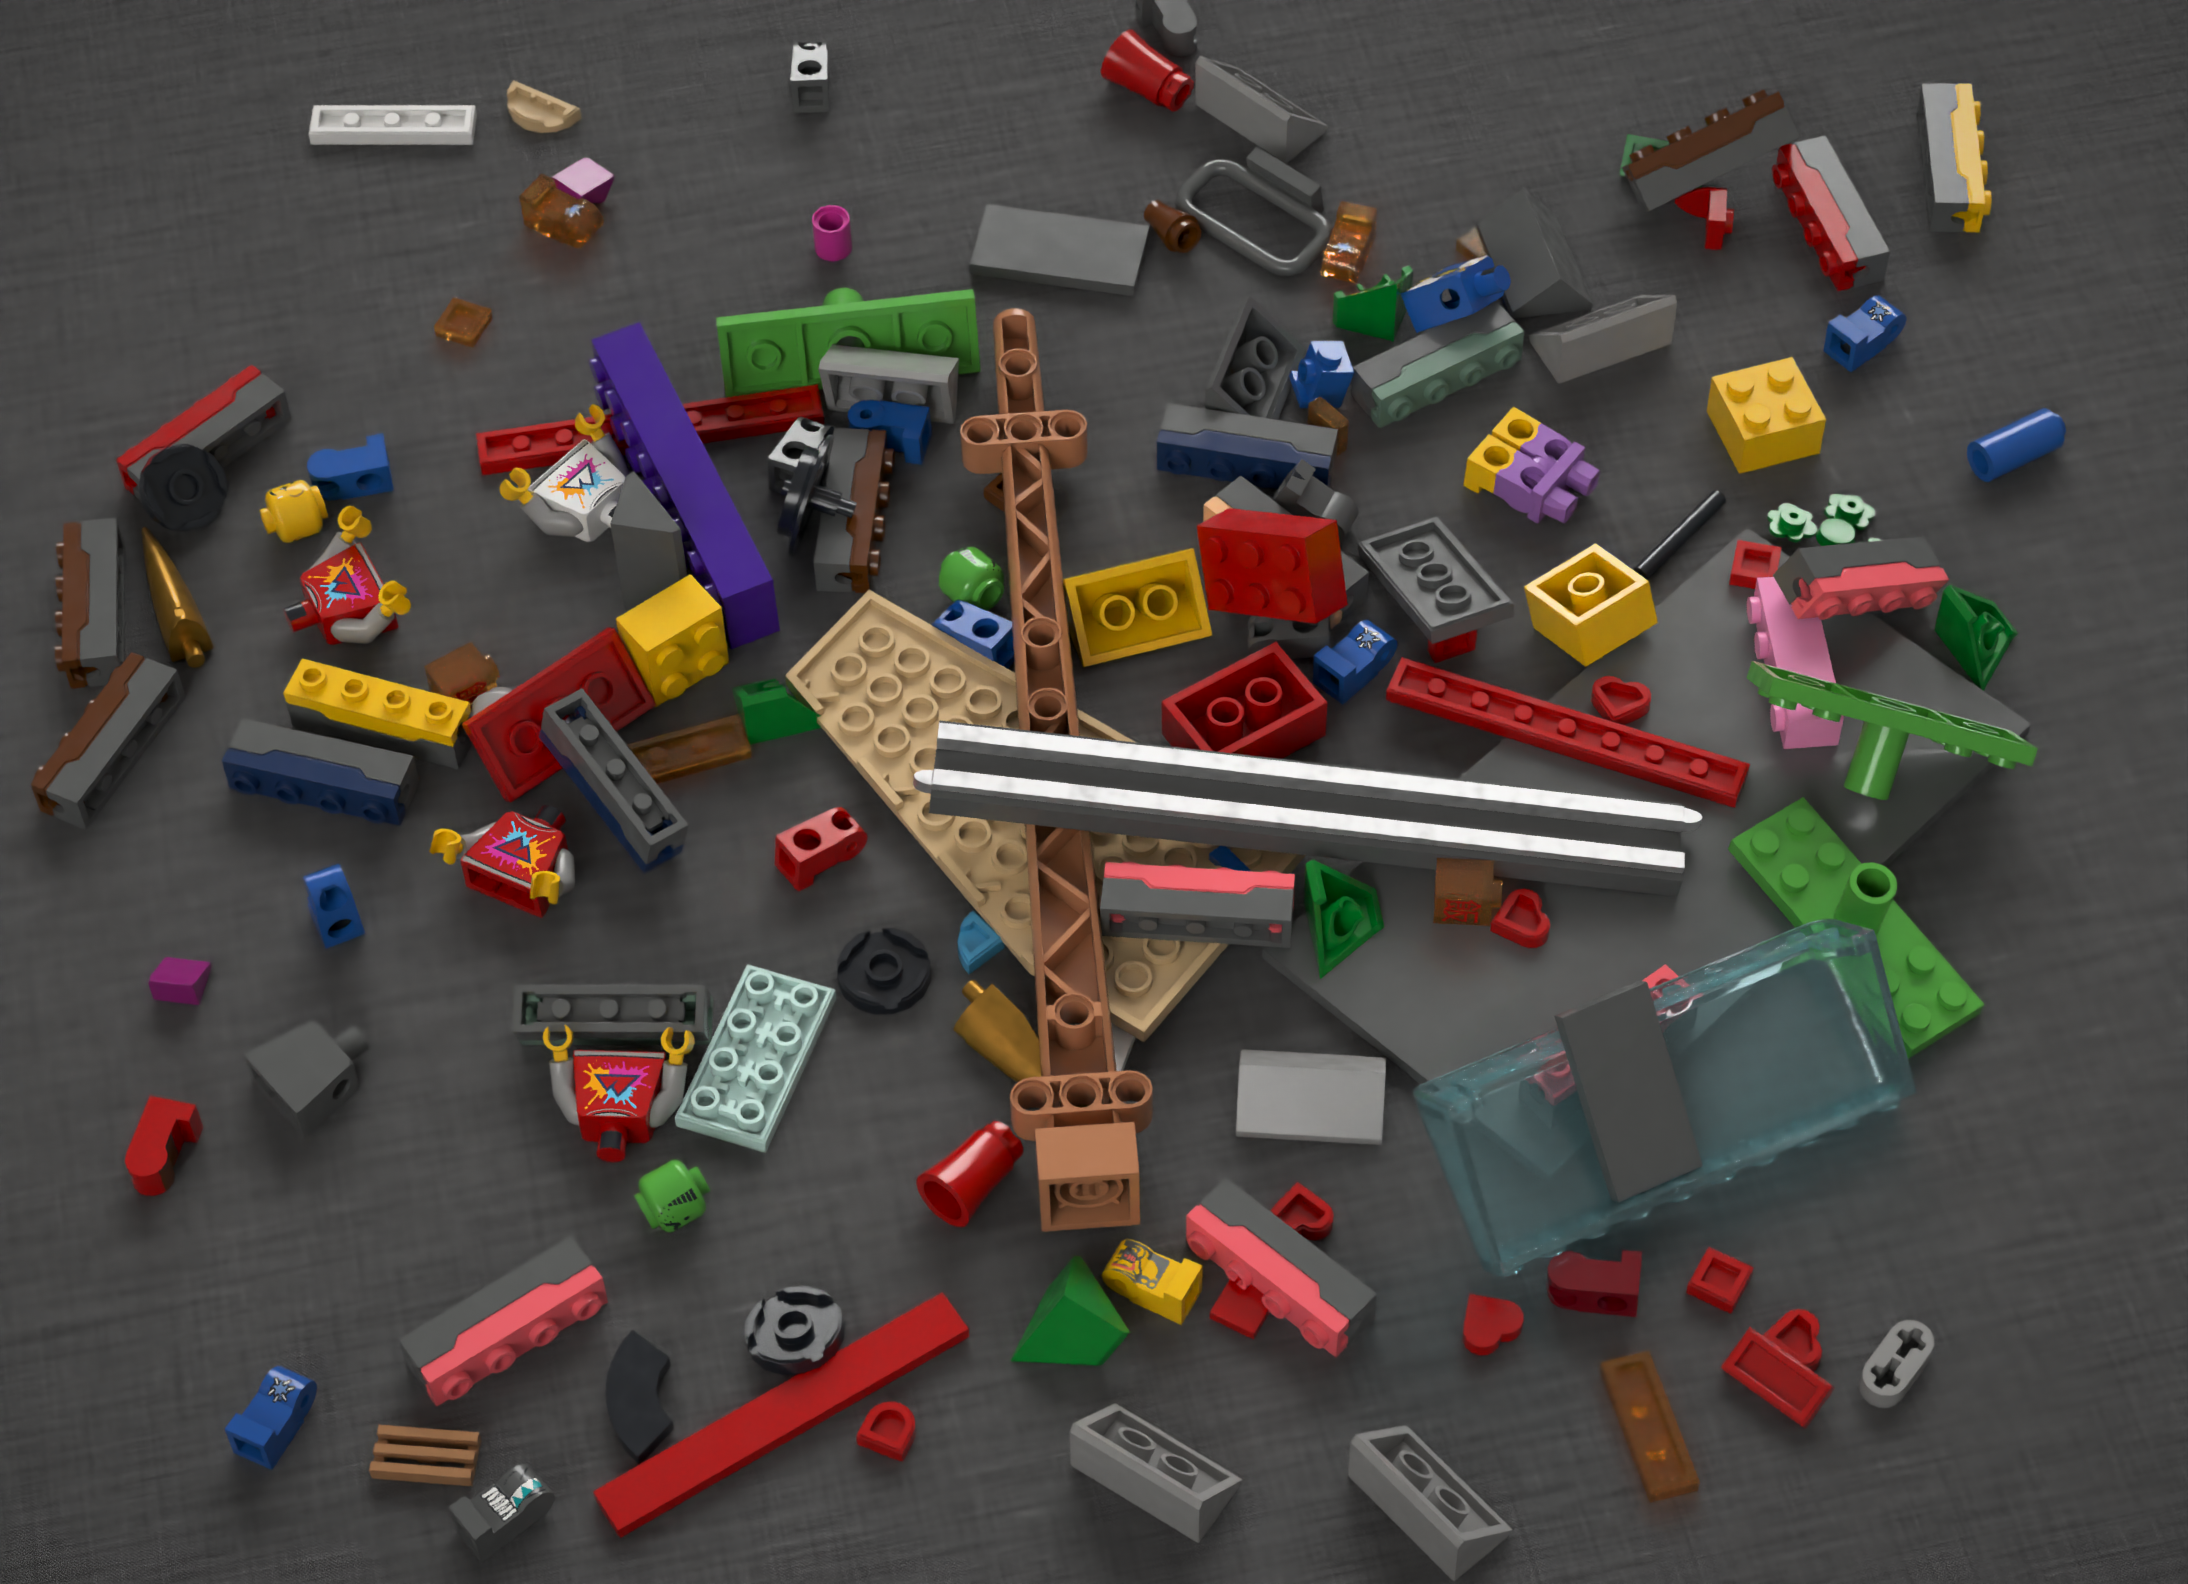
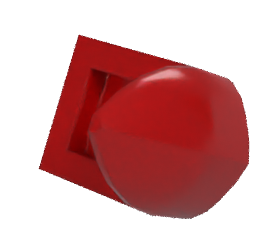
[1675,187,1734,250]

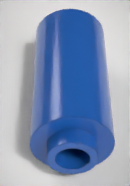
[1967,408,2066,482]

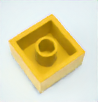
[1706,357,1826,474]
[1524,543,1658,667]
[616,574,729,707]

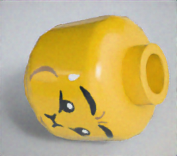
[259,480,328,543]

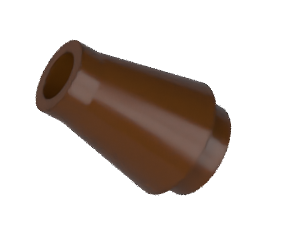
[1143,200,1201,253]

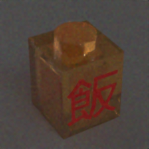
[424,642,500,709]
[1433,858,1502,926]

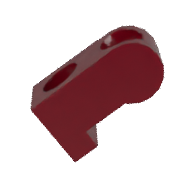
[1546,1250,1642,1318]

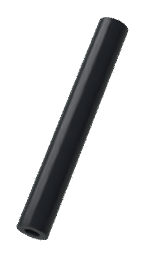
[1633,490,1726,580]

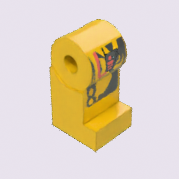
[1101,1239,1203,1325]

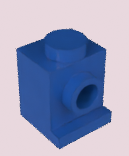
[1289,341,1354,408]

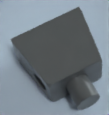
[244,1021,370,1139]

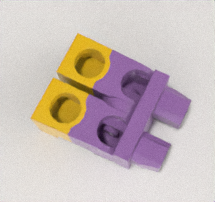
[1463,406,1600,524]

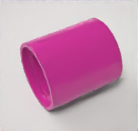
[812,205,852,261]

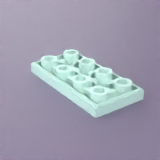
[675,964,836,1153]

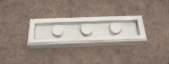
[309,105,477,145]

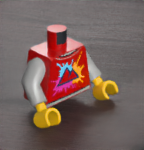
[283,506,411,645]
[429,805,575,918]
[543,1025,695,1162]

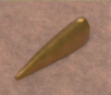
[141,527,214,668]
[953,980,1089,1108]

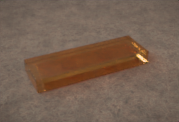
[627,714,752,784]
[1600,1350,1700,1503]

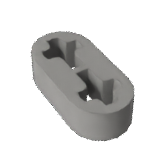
[1859,1320,1934,1408]

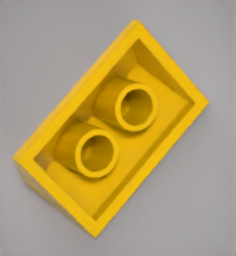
[1063,548,1213,667]

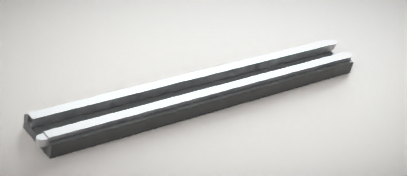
[913,721,1702,897]

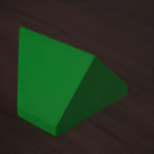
[1333,266,1413,342]
[1934,584,2018,691]
[732,678,821,746]
[1304,859,1384,979]
[1010,1256,1130,1365]

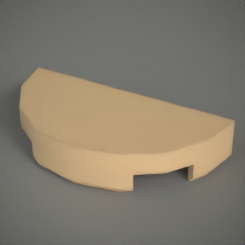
[507,80,582,133]

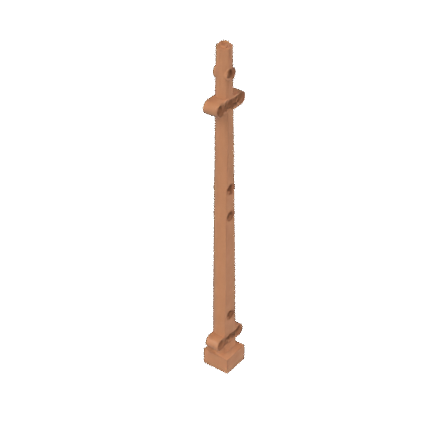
[960,308,1153,1232]

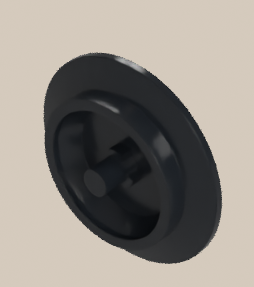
[777,434,857,557]

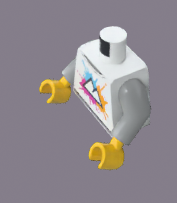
[500,404,629,542]

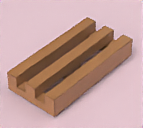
[369,1425,481,1486]

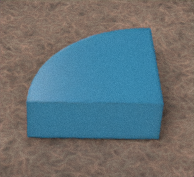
[957,910,1005,974]

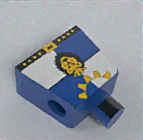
[1400,256,1510,333]

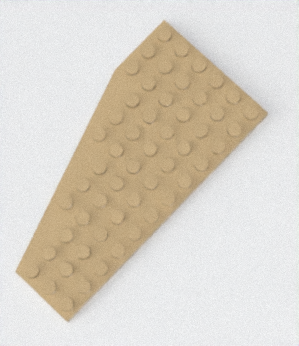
[785,590,1306,1042]

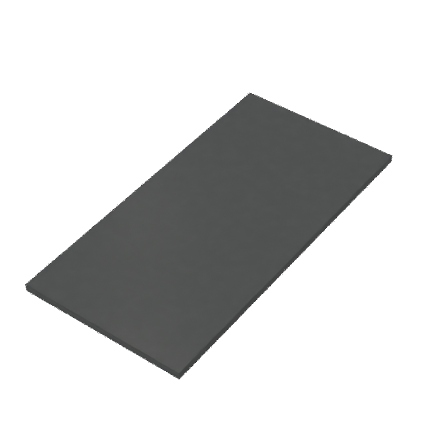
[1262,527,2031,1185]

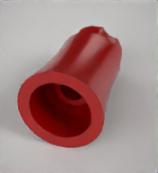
[1101,29,1194,112]
[916,1120,1024,1227]

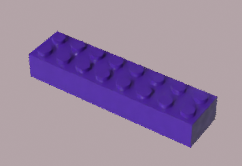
[588,322,780,650]

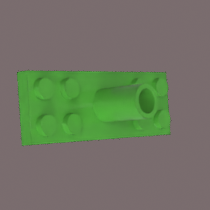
[716,288,981,397]
[1747,661,2038,800]
[1728,797,1985,1059]

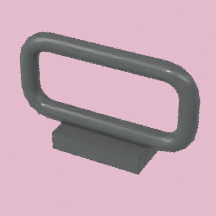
[1176,147,1332,276]

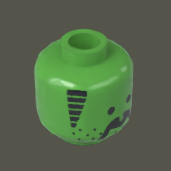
[939,547,1004,611]
[634,1159,711,1233]

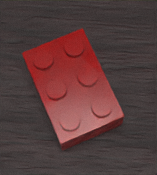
[1197,508,1348,624]
[1161,642,1327,759]

